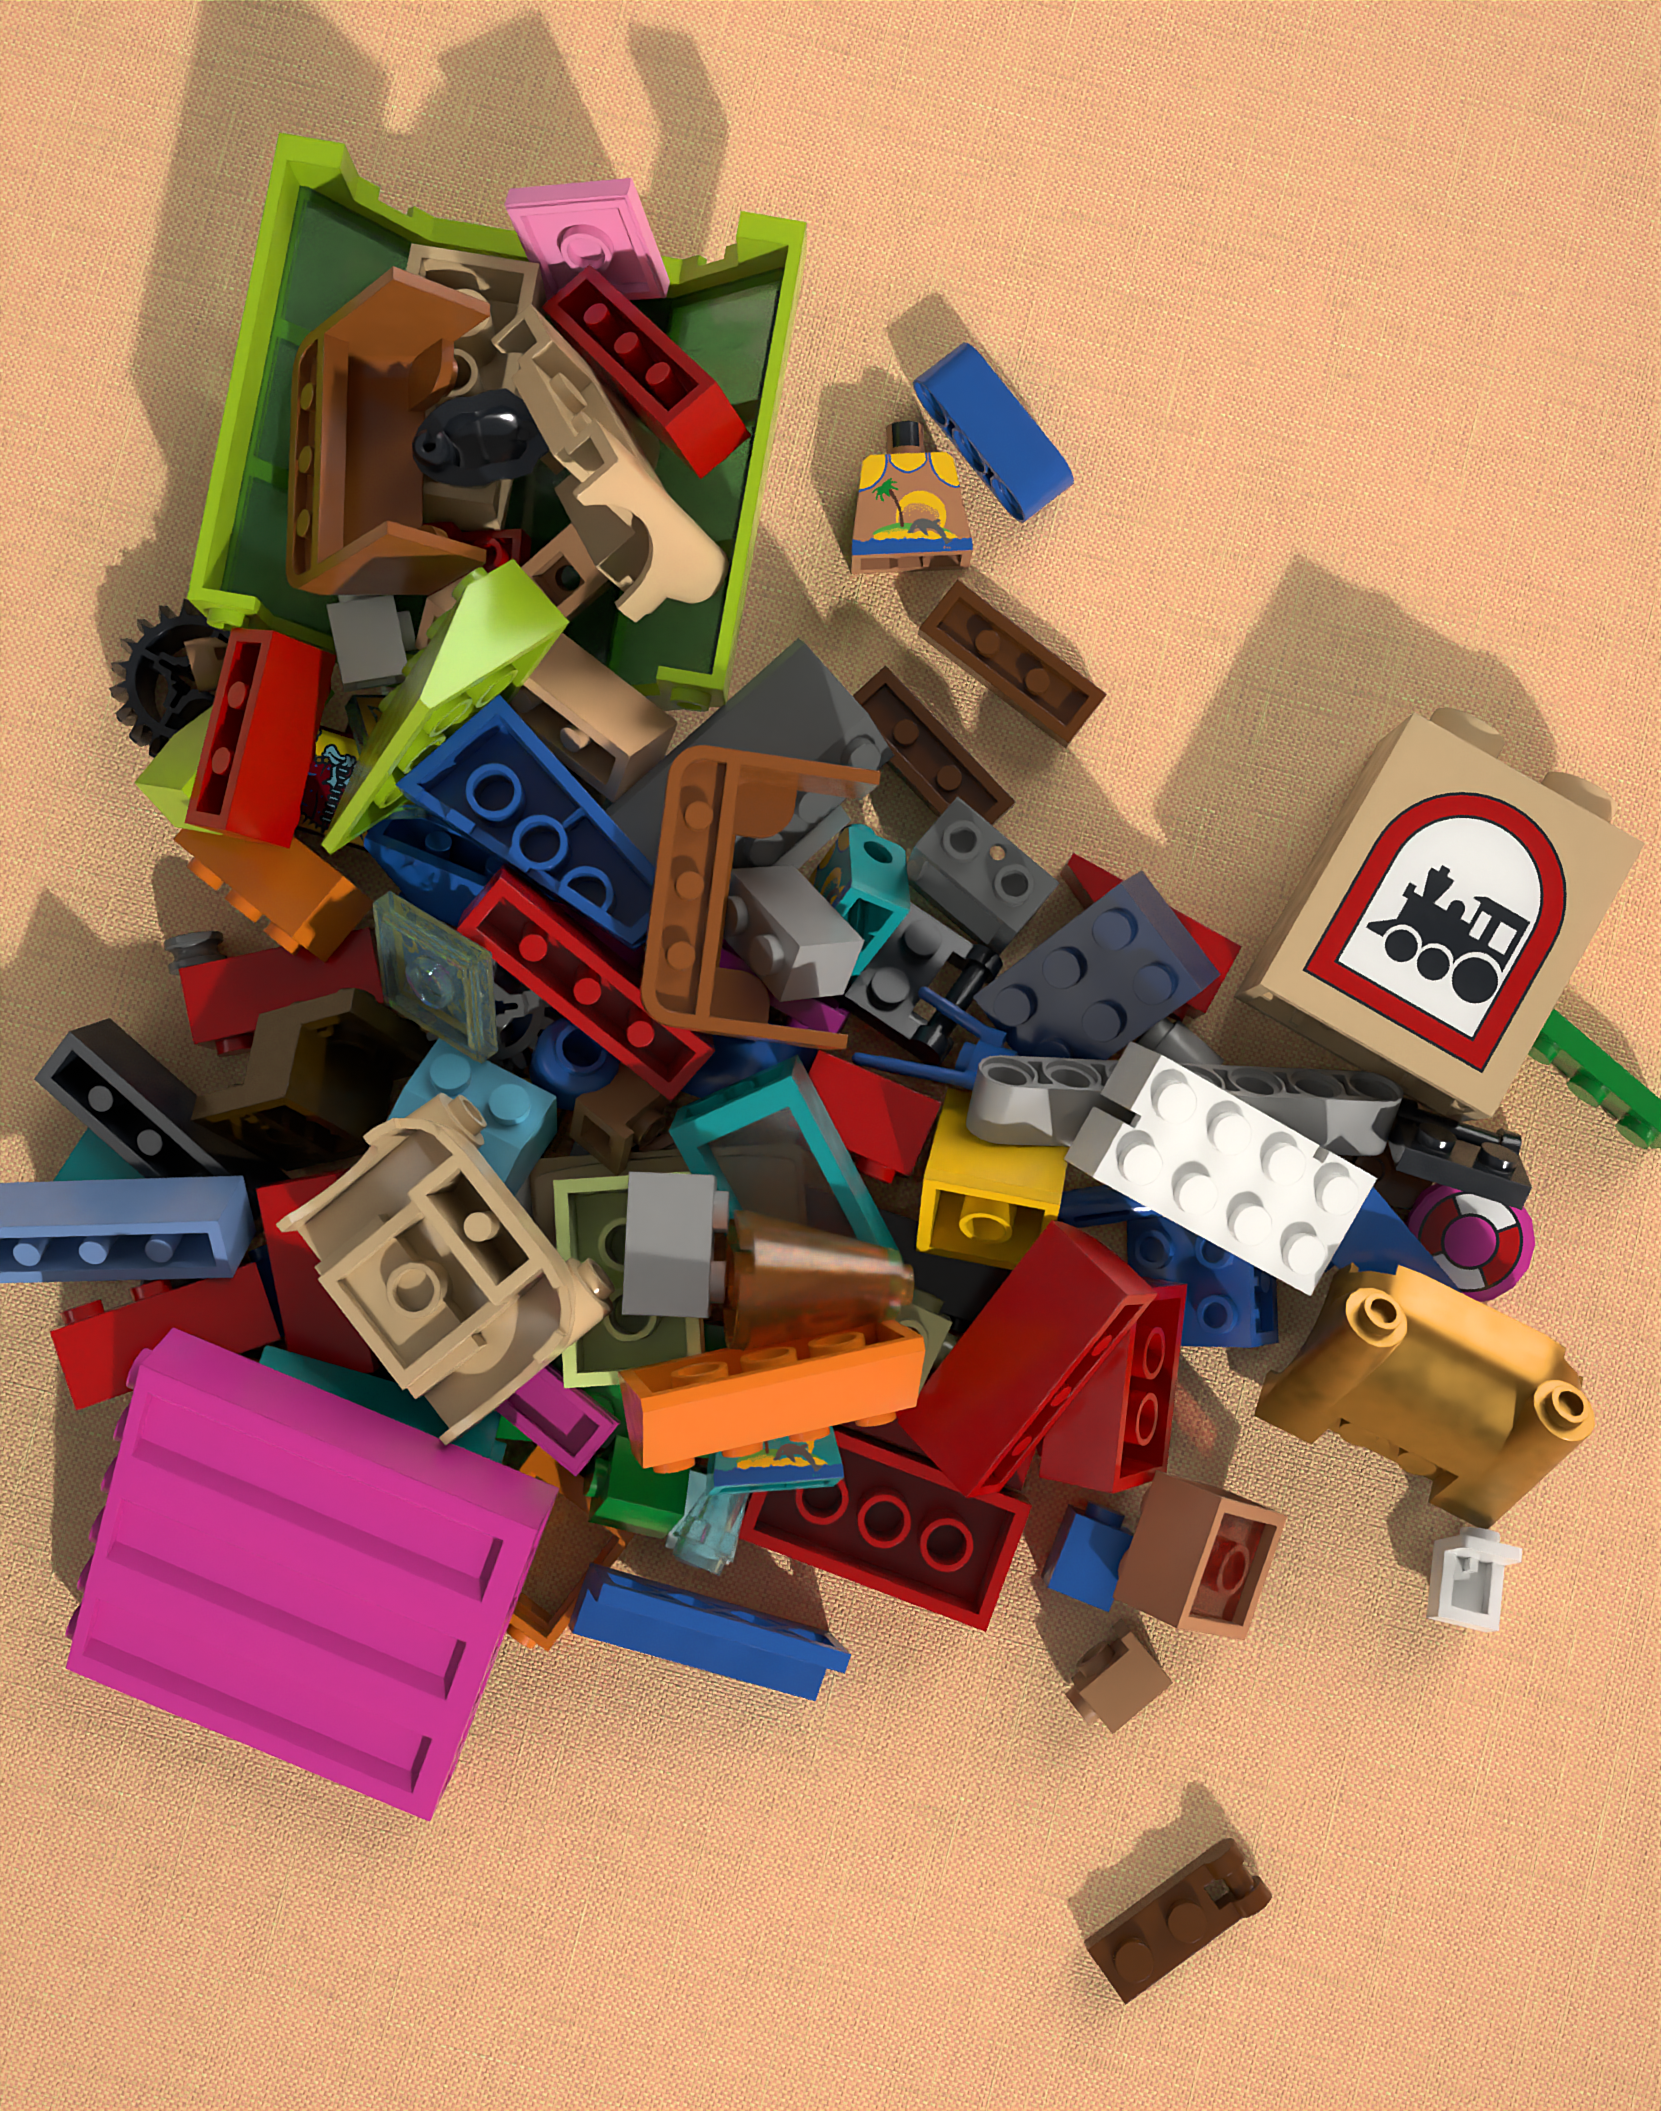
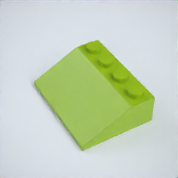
[321,559,569,854]

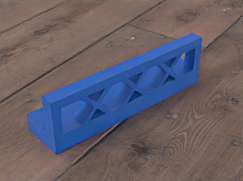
[568,1562,851,1701]

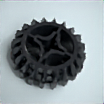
[109,599,230,758]

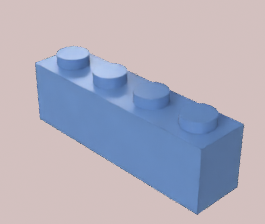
[0,1176,256,1283]

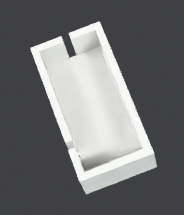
[1064,1041,1377,1296]

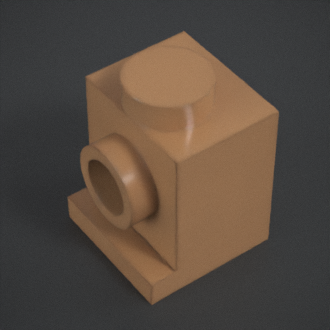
[521,523,614,622]
[569,1062,673,1176]
[1065,1619,1173,1734]

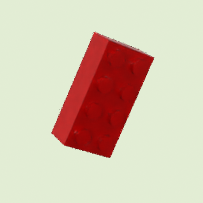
[736,1424,1032,1632]

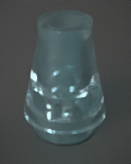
[671,1489,749,1576]

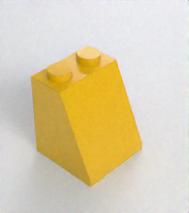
[916,1088,1070,1270]

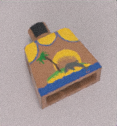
[851,421,973,574]

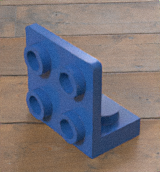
[1127,1217,1279,1348]

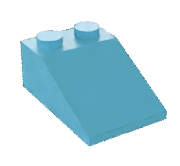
[387,1037,557,1197]

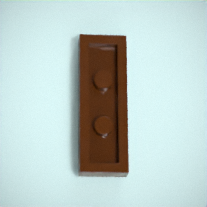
[918,579,1107,748]
[853,665,1016,826]

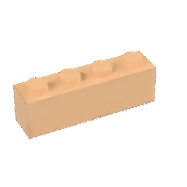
[415,574,678,802]

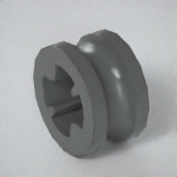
[164,931,227,975]

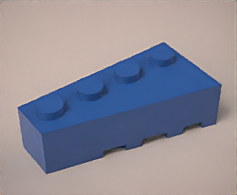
[395,694,655,952]

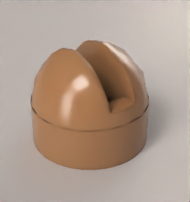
[184,637,228,693]

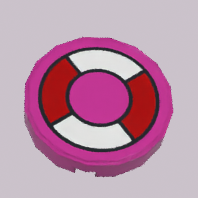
[1404,1183,1535,1302]

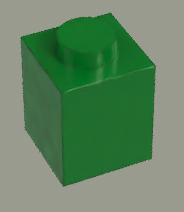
[583,1435,690,1539]

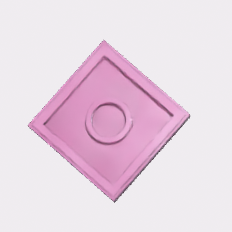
[504,178,670,301]

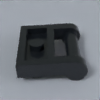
[839,902,1003,1065]
[1388,1097,1532,1210]

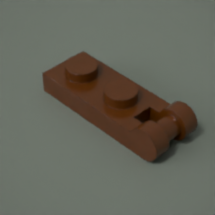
[1084,1838,1272,2005]

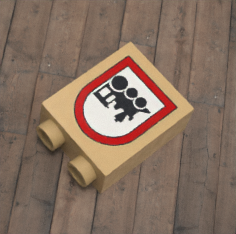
[1234,708,1645,1122]

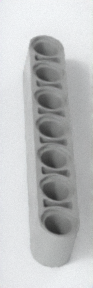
[966,1055,1404,1156]

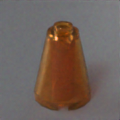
[723,1210,914,1351]

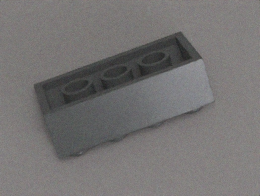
[605,638,894,869]

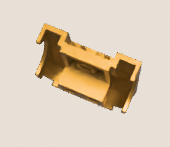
[1254,1263,1595,1529]

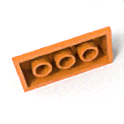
[618,1314,926,1473]

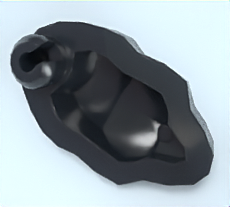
[412,388,550,489]

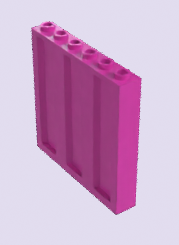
[65,1328,559,1822]

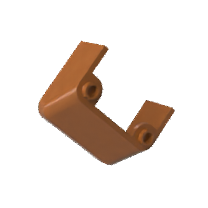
[286,266,490,595]
[640,745,881,1050]

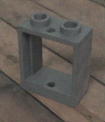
[907,797,1060,956]

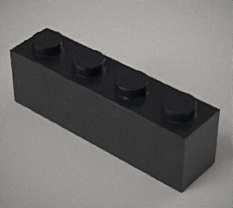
[34,1018,291,1238]

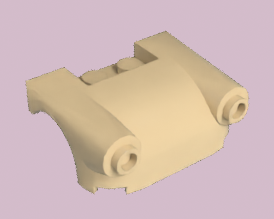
[491,304,729,623]
[276,1093,615,1446]

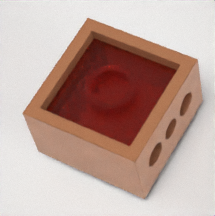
[1113,1470,1288,1640]

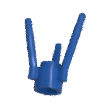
[852,987,1018,1091]

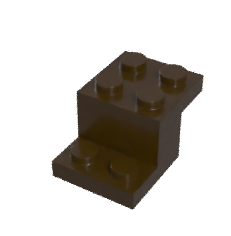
[191,988,437,1171]

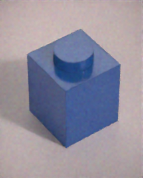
[1041,1501,1134,1612]

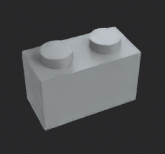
[723,865,865,1002]
[622,1172,730,1318]

